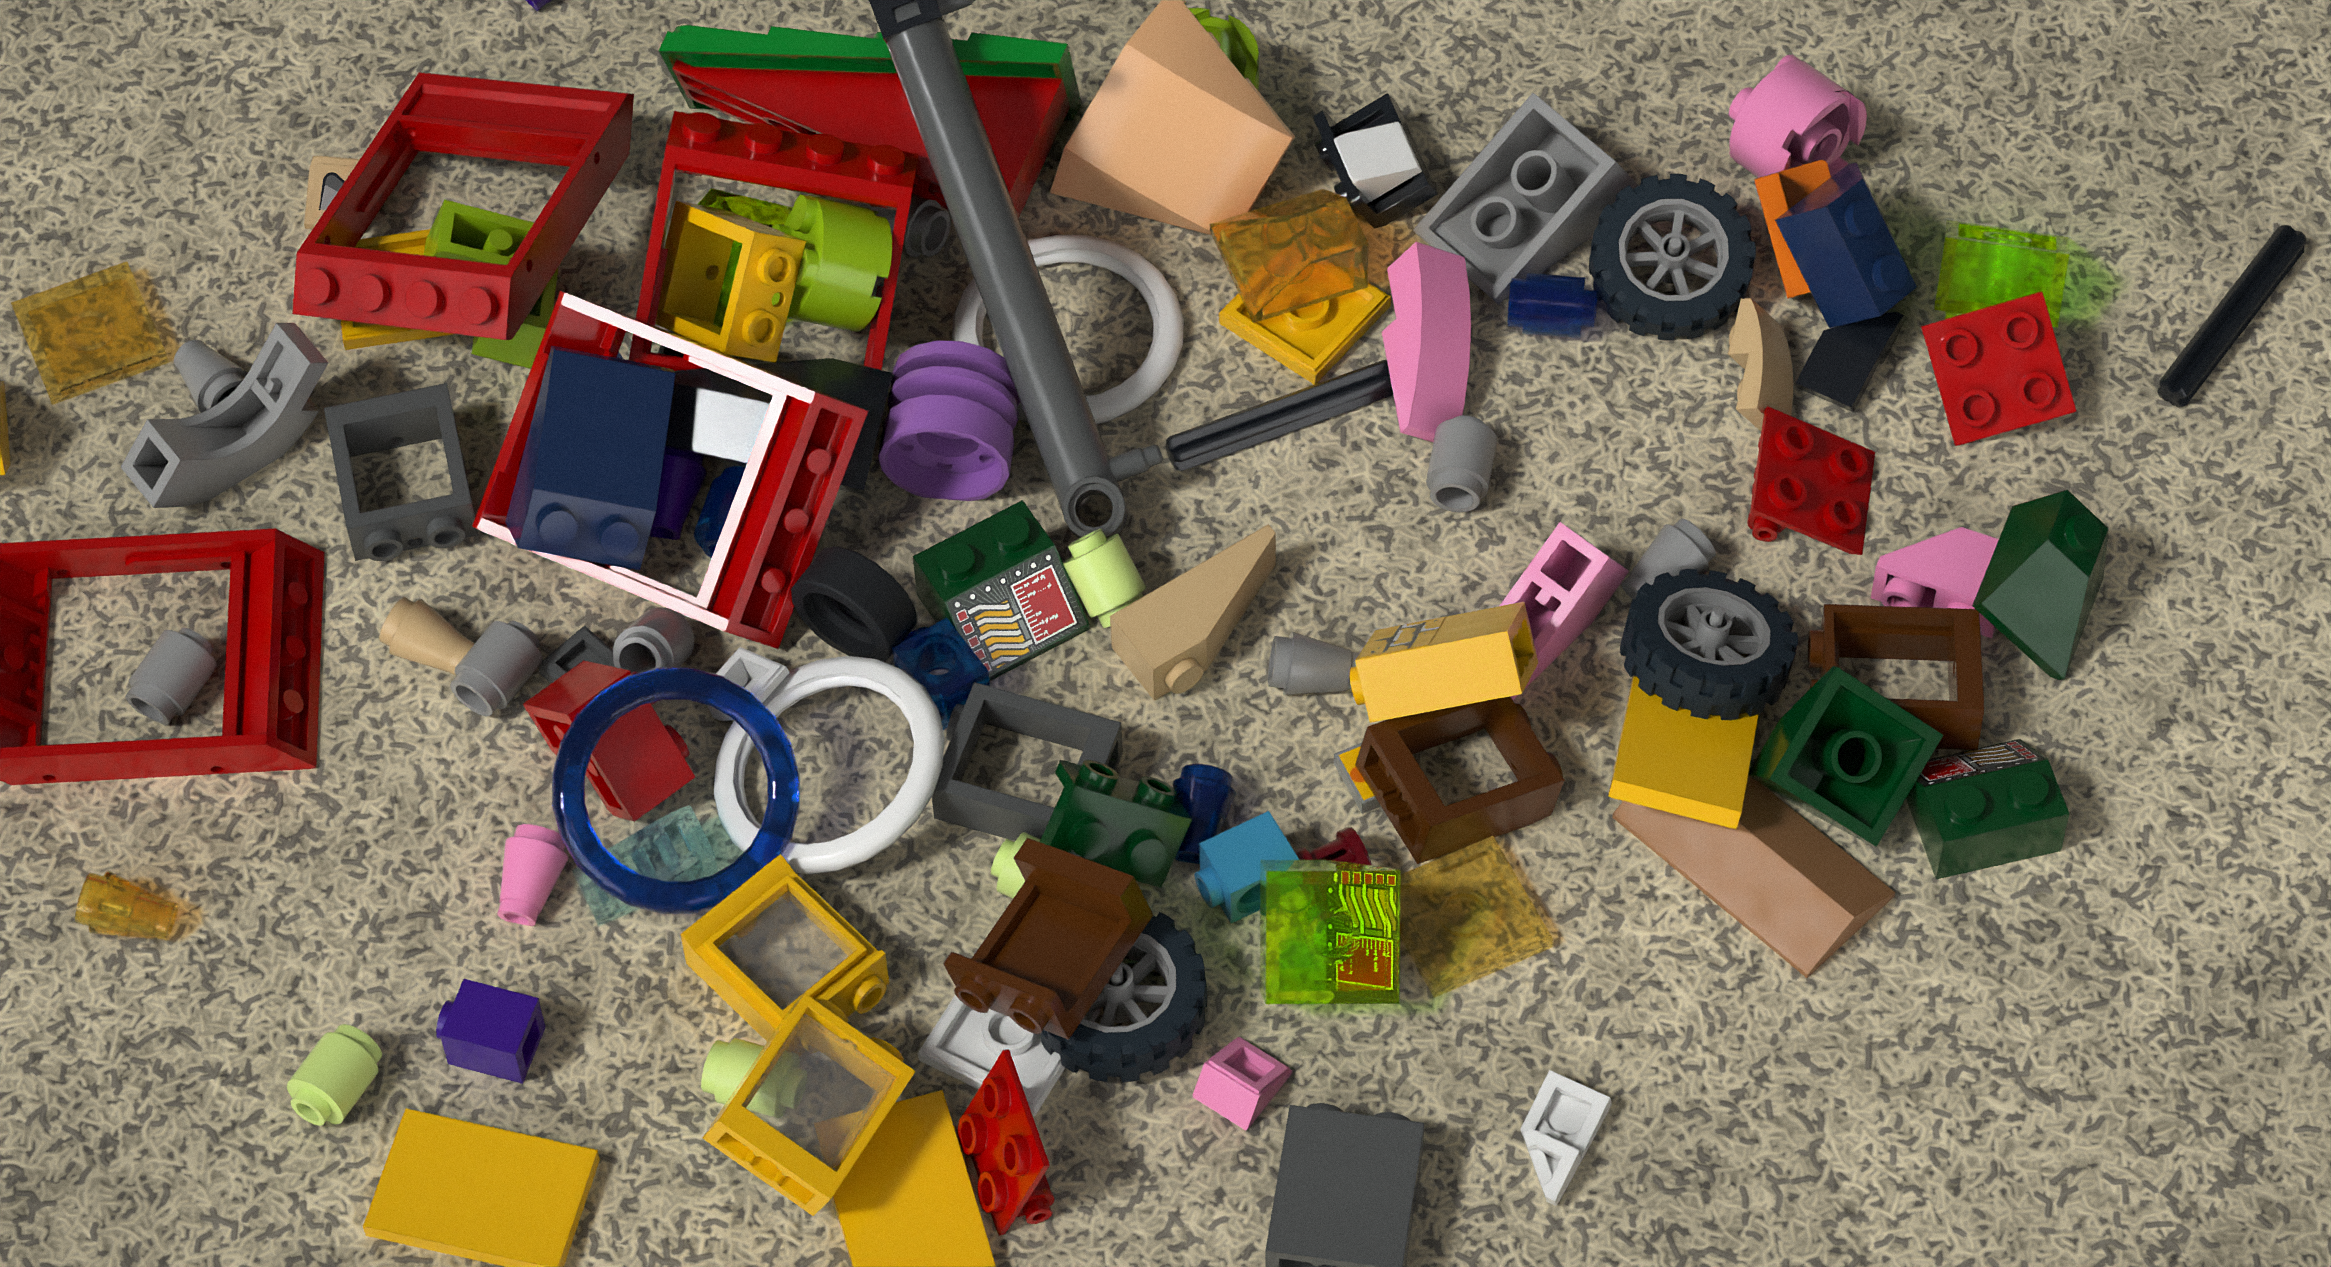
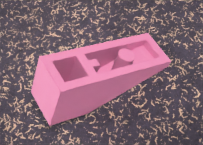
[1500,522,1629,700]

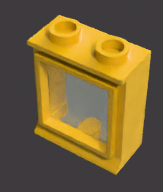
[680,854,889,1058]

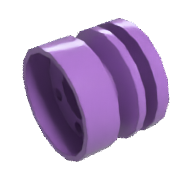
[878,340,1021,501]

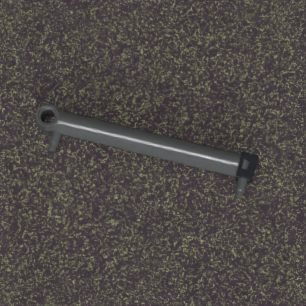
[869,0,1164,538]

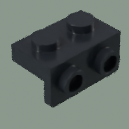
[1313,93,1438,229]

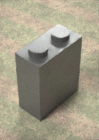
[1265,1103,1424,1267]

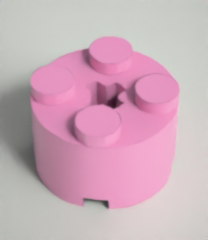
[1729,54,1867,178]

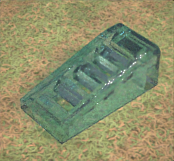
[572,805,719,926]

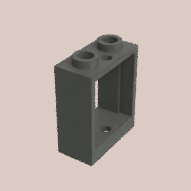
[324,383,479,561]
[932,682,1123,841]

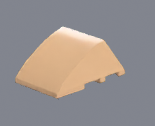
[1050,0,1295,240]

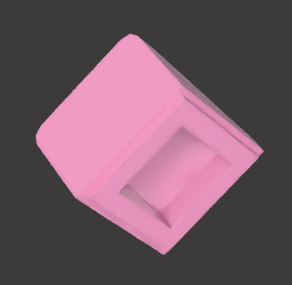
[1193,1037,1293,1130]

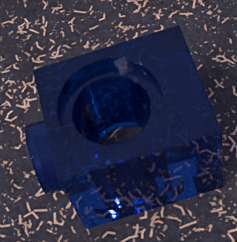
[893,617,990,730]

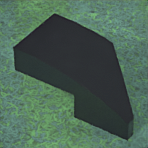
[1796,311,1906,412]

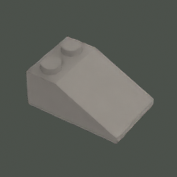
[1413,93,1639,304]

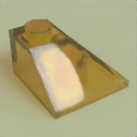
[1210,189,1369,323]

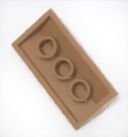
[1612,775,1896,978]

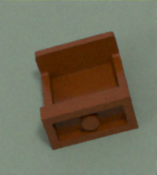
[943,838,1153,1040]

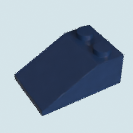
[505,346,676,570]

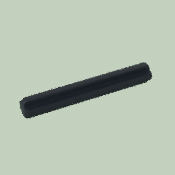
[2157,225,2307,408]
[1166,360,1393,471]

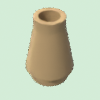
[379,597,475,676]

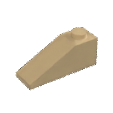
[1110,524,1276,701]

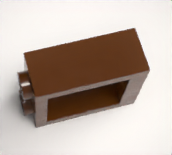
[1808,604,1984,750]
[1355,696,1565,864]

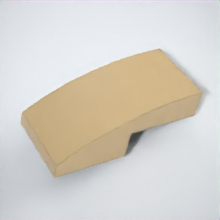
[1728,298,1793,431]

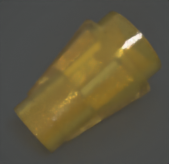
[75,870,179,941]

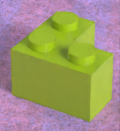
[424,199,558,369]

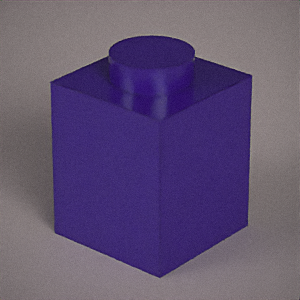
[436,979,546,1084]

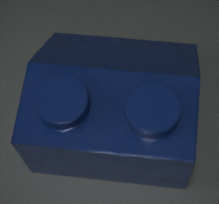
[1775,162,1917,328]

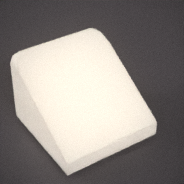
[1334,122,1422,202]
[700,647,789,721]

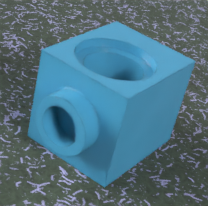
[1194,811,1300,923]

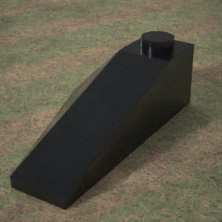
[665,358,893,495]

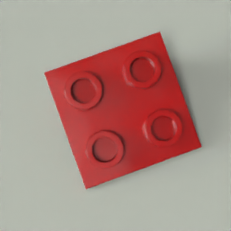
[1921,291,2077,446]
[1747,406,1875,555]
[958,1049,1055,1236]

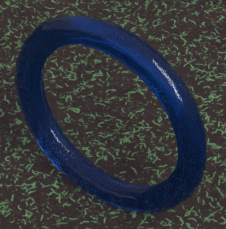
[552,667,800,914]

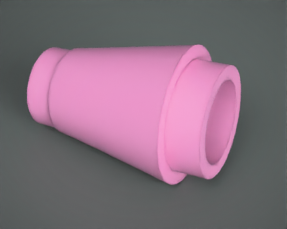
[497,824,569,926]

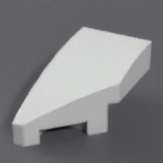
[1520,1070,1612,1206]

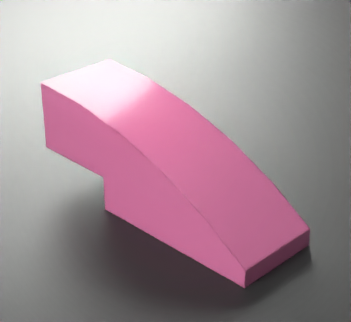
[1382,242,1471,442]

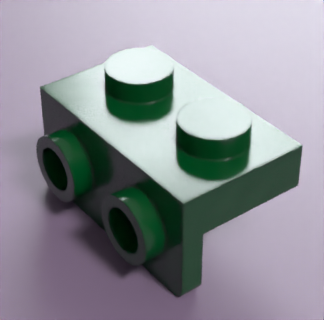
[1040,760,1192,888]

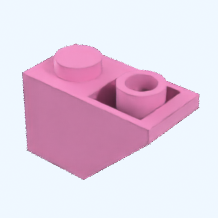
[1871,527,1999,638]

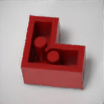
[523,660,695,822]

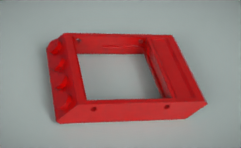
[292,72,634,340]
[628,111,919,371]
[472,291,868,649]
[0,528,325,785]

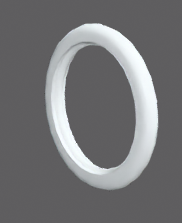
[952,235,1184,424]
[714,656,944,875]

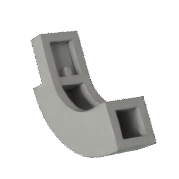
[121,323,328,508]

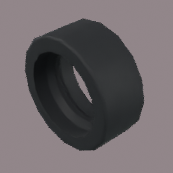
[791,546,917,662]

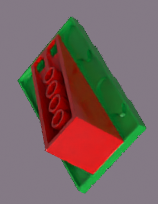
[659,25,1082,218]

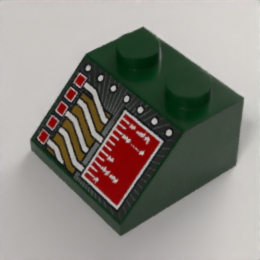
[913,500,1090,684]
[1906,739,2070,880]

